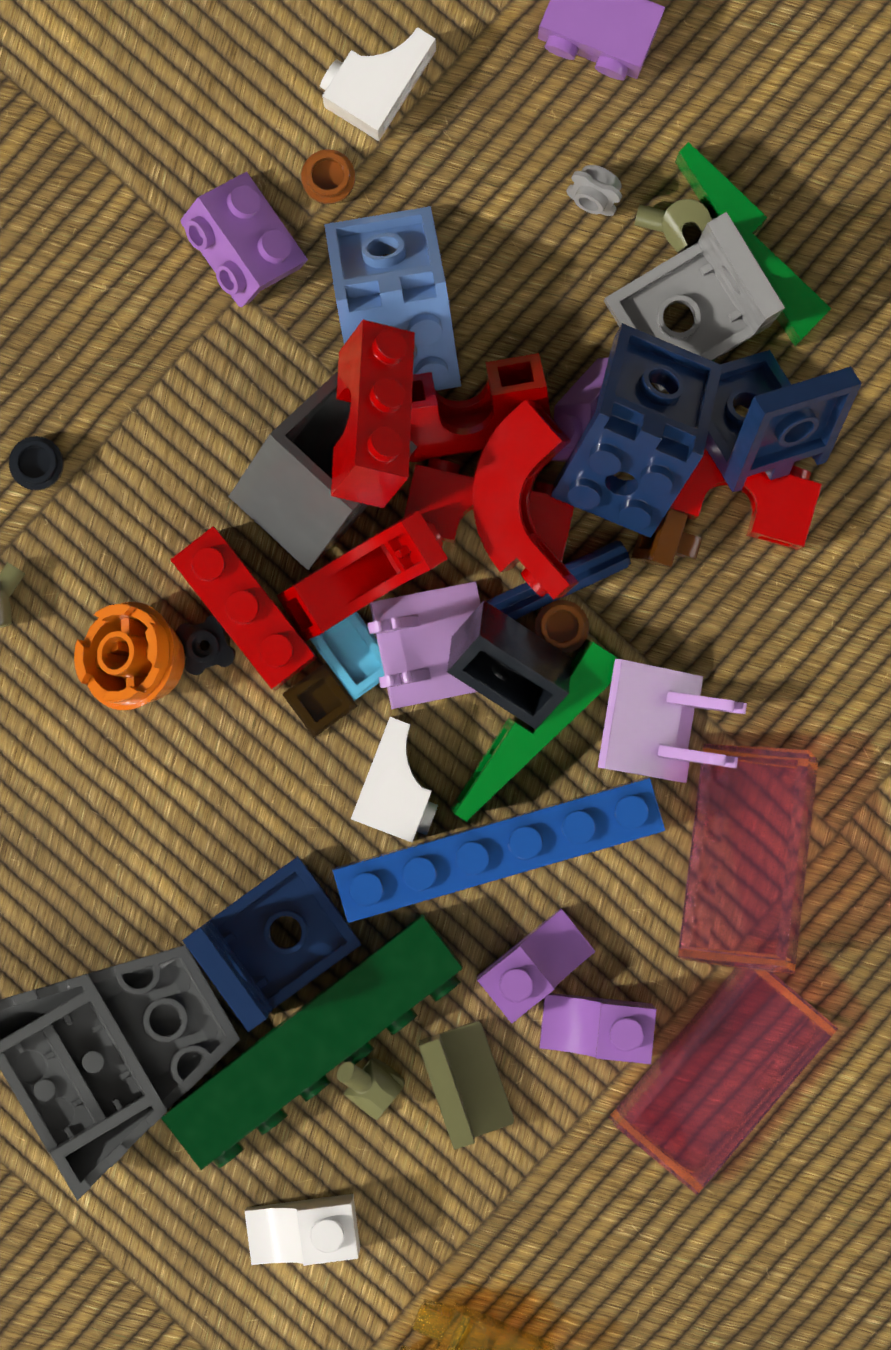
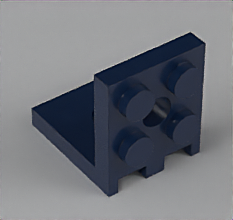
[550,323,723,538]
[705,350,862,493]
[182,856,362,1032]

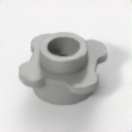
[566,165,622,216]

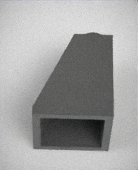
[228,372,417,570]

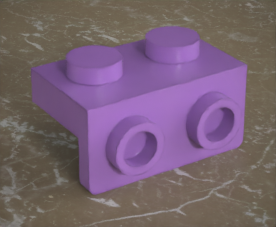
[181,172,308,307]

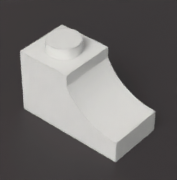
[320,27,436,141]
[351,717,438,842]
[245,1194,360,1266]

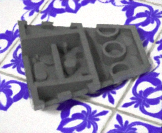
[0,945,240,1201]

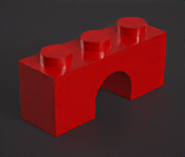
[331,319,415,508]
[409,353,551,462]
[670,449,822,550]
[404,458,574,562]
[170,526,318,691]

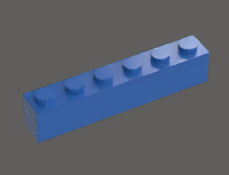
[333,777,665,923]

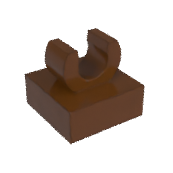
[631,508,702,567]

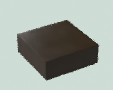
[282,662,358,738]

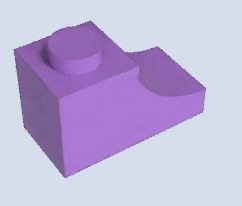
[477,908,596,1024]
[539,993,657,1064]

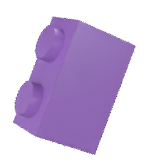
[538,0,665,80]

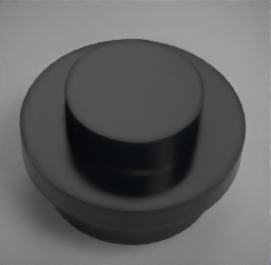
[9,436,64,491]

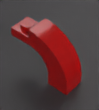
[473,399,579,600]
[276,511,448,641]

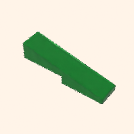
[675,142,832,347]
[450,639,619,821]

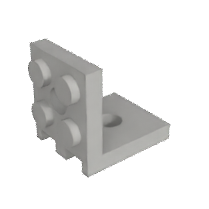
[604,212,785,392]

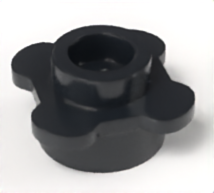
[175,615,236,675]

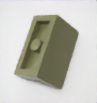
[418,1021,514,1150]

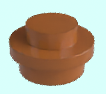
[301,149,355,205]
[535,600,589,654]

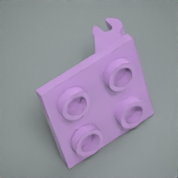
[367,581,481,709]
[598,659,747,783]

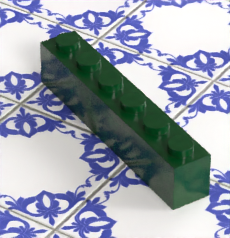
[161,914,463,1170]

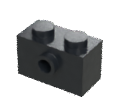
[447,600,572,729]

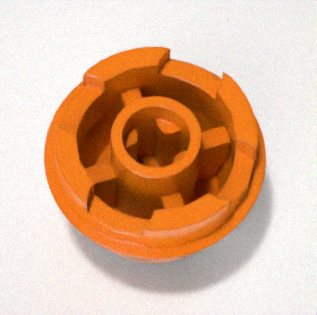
[74,602,185,710]

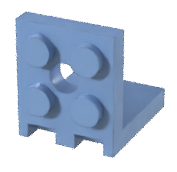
[324,206,461,391]

